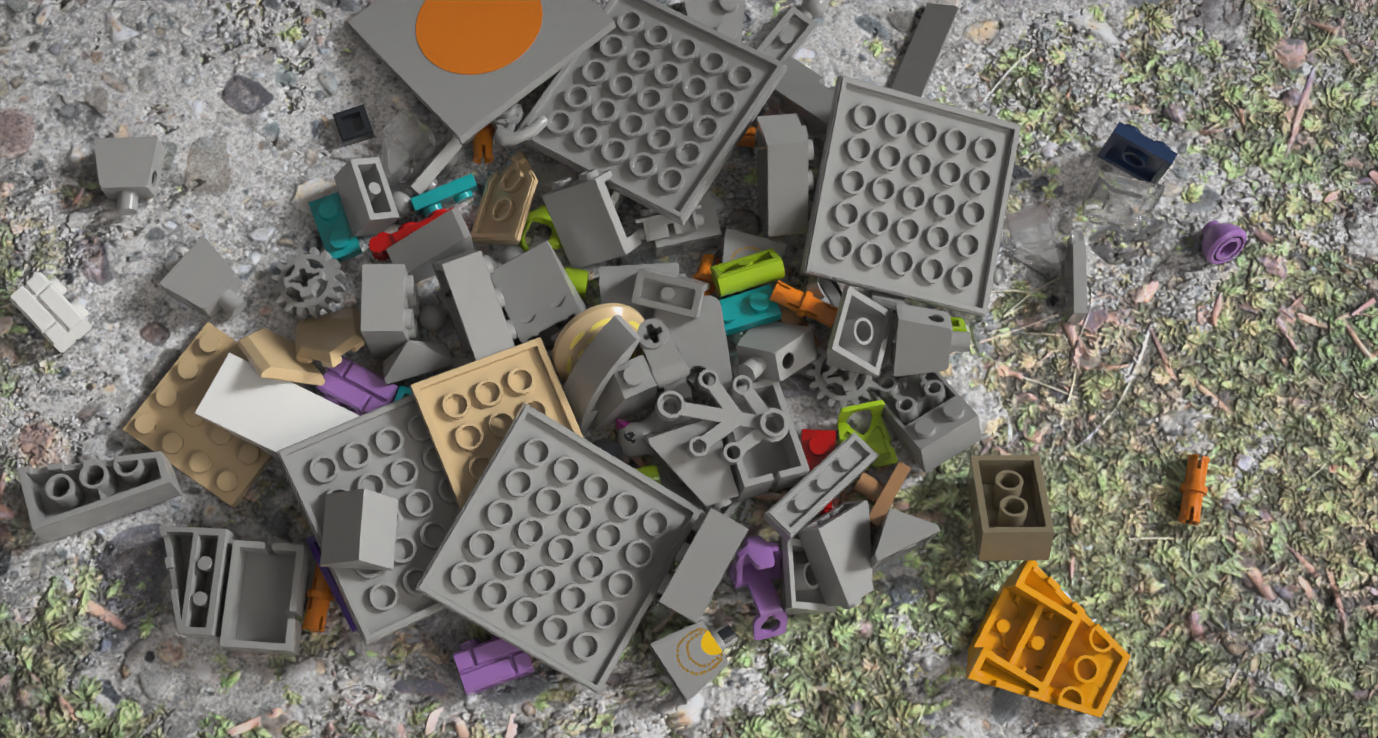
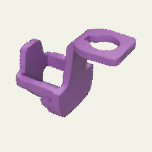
[729,535,788,640]

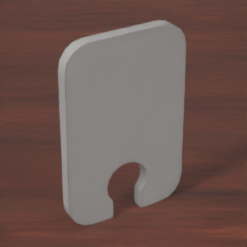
[654,296,733,400]

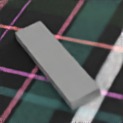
[763,432,879,542]

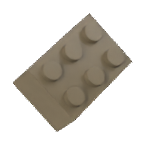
[967,455,1054,561]

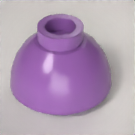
[1201,220,1247,264]

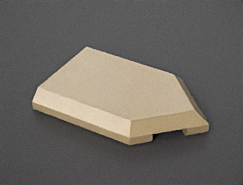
[471,150,538,245]
[295,307,365,368]
[237,328,325,386]

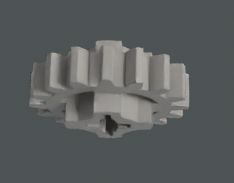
[271,247,346,320]
[807,340,881,409]

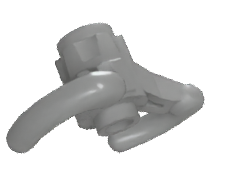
[490,103,548,149]

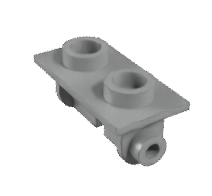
[633,202,705,242]

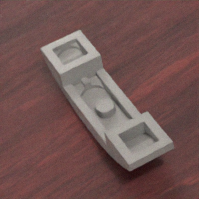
[563,314,641,434]

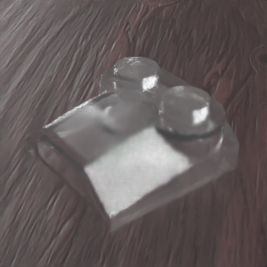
[1082,170,1165,233]

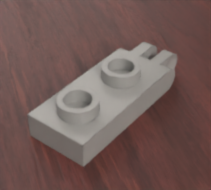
[1061,230,1087,323]

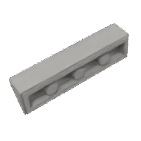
[891,3,959,97]

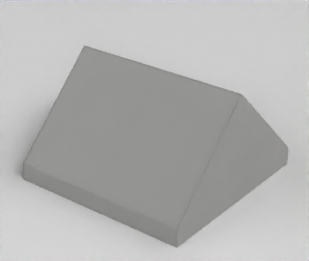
[827,286,895,377]
[320,488,398,571]
[870,508,941,570]
[779,538,836,615]

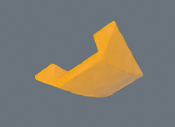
[965,560,1131,718]

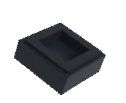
[333,104,375,147]

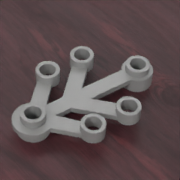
[655,369,789,465]

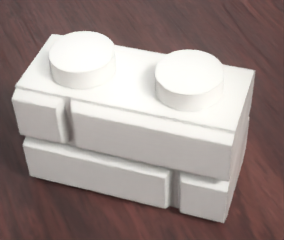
[9,272,92,353]

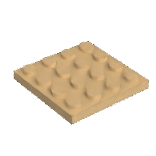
[122,322,305,508]
[410,337,583,510]

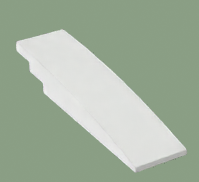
[195,353,359,458]

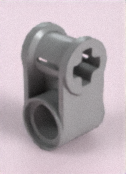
[637,318,691,389]

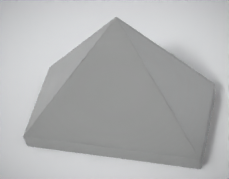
[382,340,453,384]

